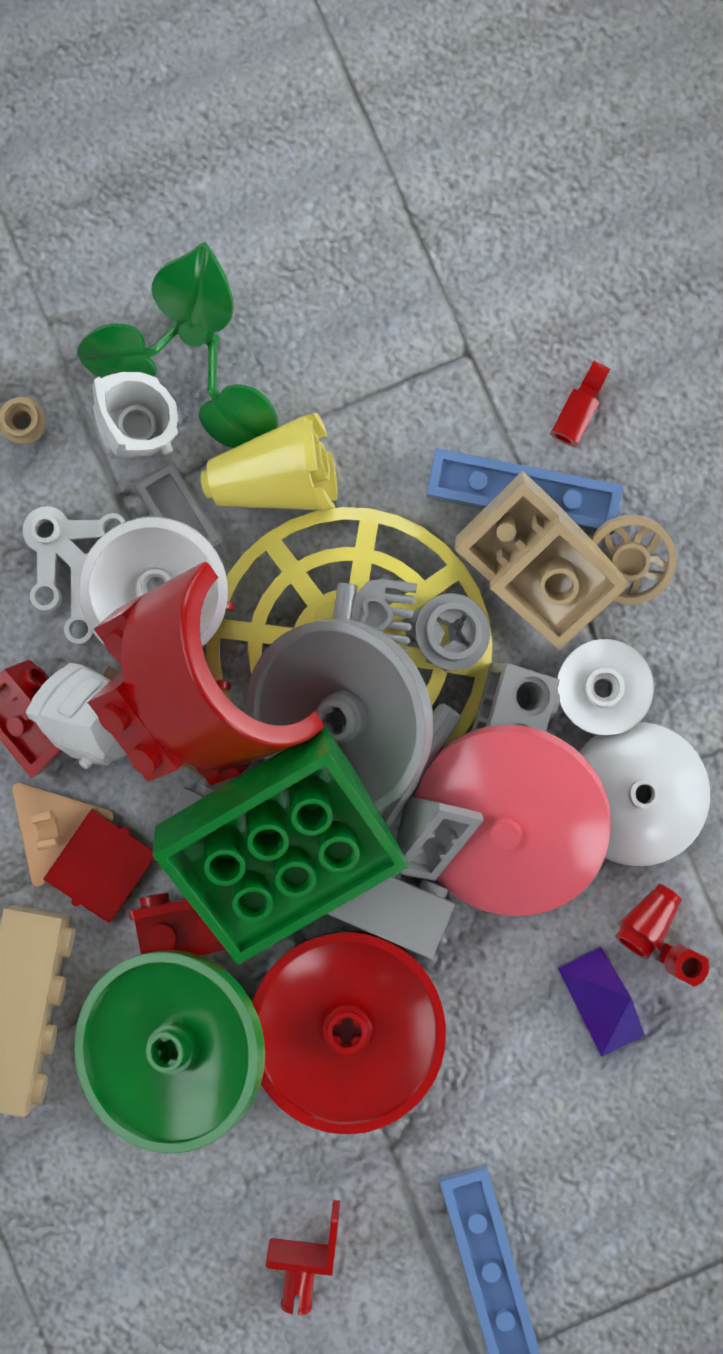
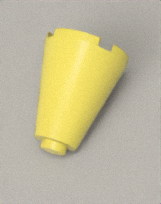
[201,413,338,510]

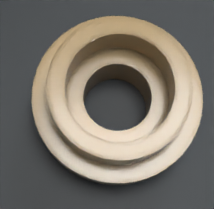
[0,397,47,445]

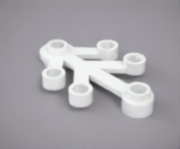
[22,506,126,645]

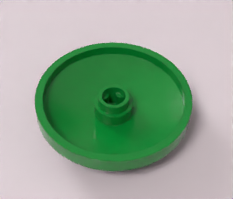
[74,950,265,1154]

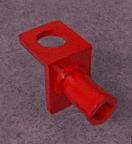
[265,1200,340,1315]

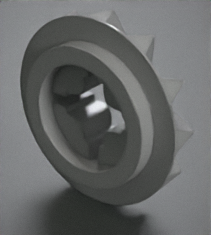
[412,593,490,671]

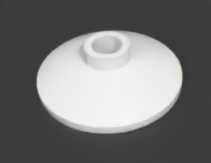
[557,639,654,736]

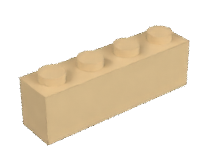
[0,905,75,1117]

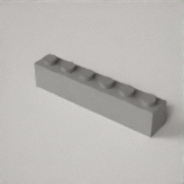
[171,783,455,959]

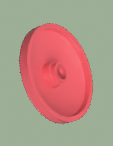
[415,725,611,916]

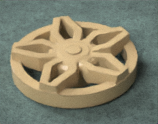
[591,515,677,605]

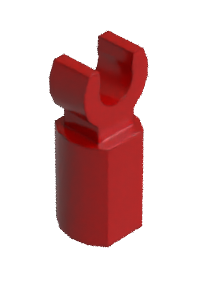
[549,360,610,448]
[656,942,710,987]

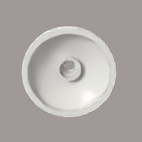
[79,517,228,647]
[579,722,710,866]

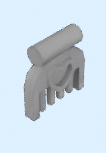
[333,579,417,654]

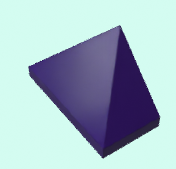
[557,946,645,1057]

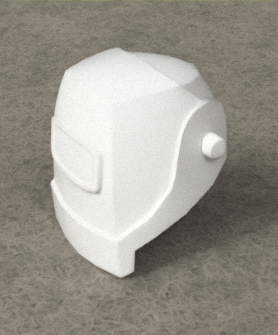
[92,372,178,458]
[26,662,127,769]

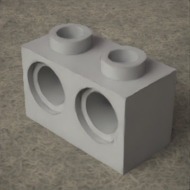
[471,663,560,732]

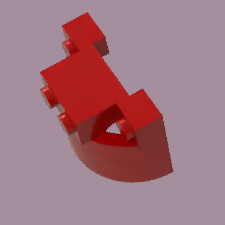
[87,562,324,786]

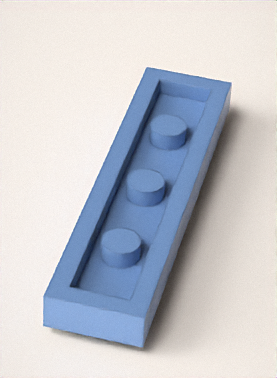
[426,448,624,535]
[439,1164,540,1354]

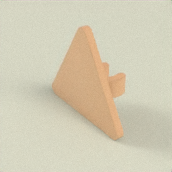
[12,783,114,887]

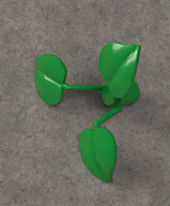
[77,242,278,448]

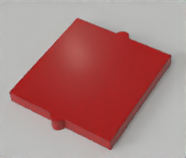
[43,809,154,923]

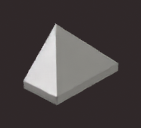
[396,797,483,881]

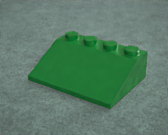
[153,726,409,964]

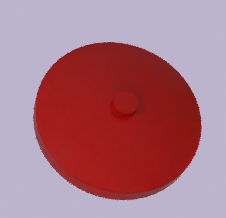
[252,931,446,1134]

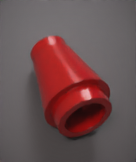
[615,884,682,959]

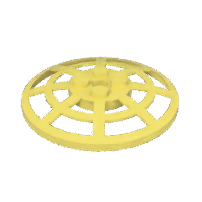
[206,507,493,754]

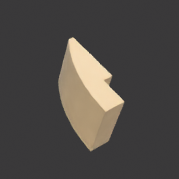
[455,471,629,650]

